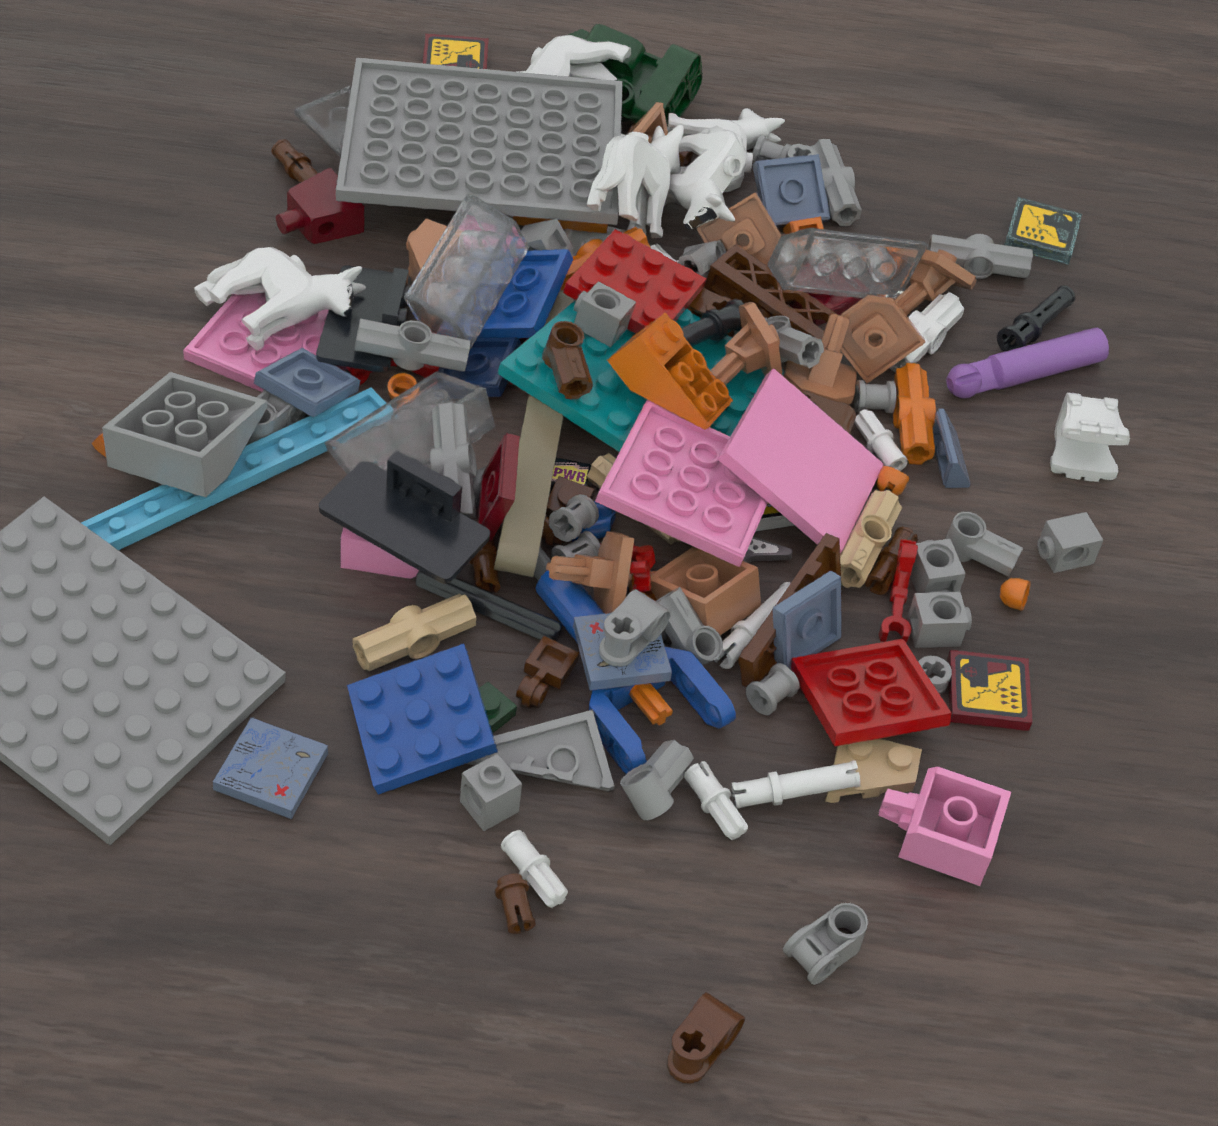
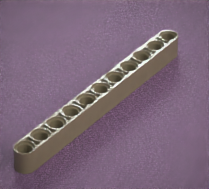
[494,290,575,578]

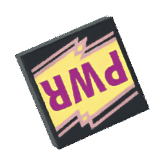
[549,457,591,494]

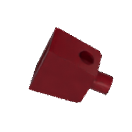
[276,168,364,244]

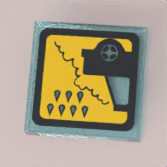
[1004,197,1082,264]

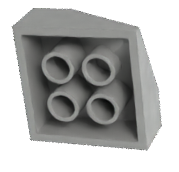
[102,372,267,497]

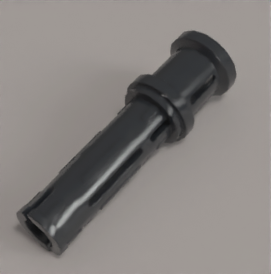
[997,285,1076,352]
[682,299,744,347]

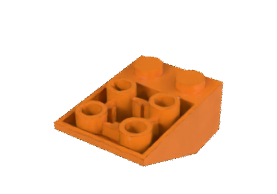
[607,312,733,430]

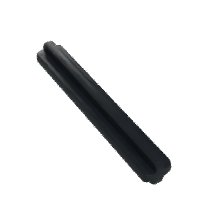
[416,571,562,641]

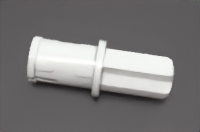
[854,409,908,471]
[684,761,748,840]
[501,830,568,908]

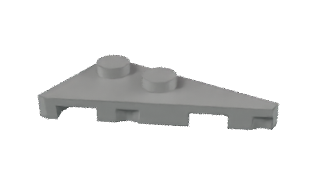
[466,710,614,791]

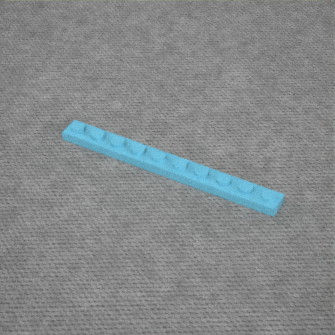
[81,387,392,550]

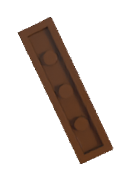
[704,244,836,340]

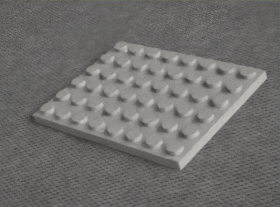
[336,58,622,225]
[0,496,286,845]

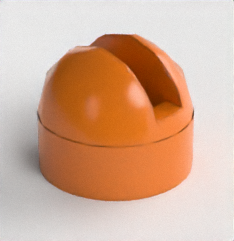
[388,373,418,406]
[877,466,910,496]
[1000,578,1031,611]

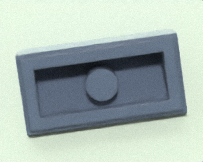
[933,409,971,488]

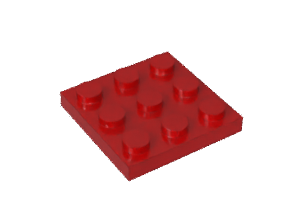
[563,229,707,333]
[791,639,952,746]

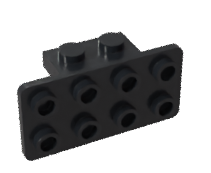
[316,265,414,373]
[319,450,490,584]

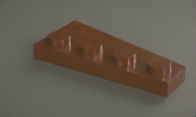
[739,533,842,687]

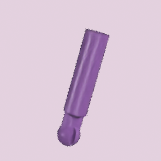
[946,327,1109,398]

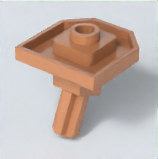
[696,192,782,267]
[895,243,977,315]
[841,295,926,383]
[710,302,783,385]
[783,314,857,405]
[546,531,634,614]

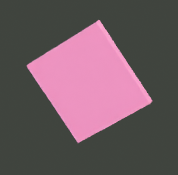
[183,293,347,392]
[718,368,884,553]
[595,400,768,567]

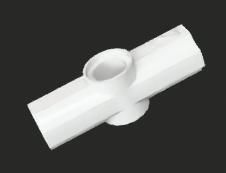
[890,292,965,372]

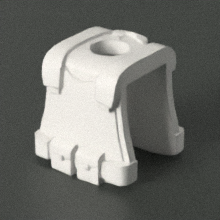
[1050,392,1130,482]

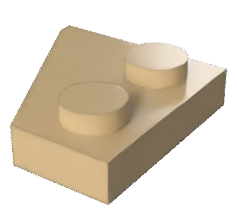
[825,739,922,803]

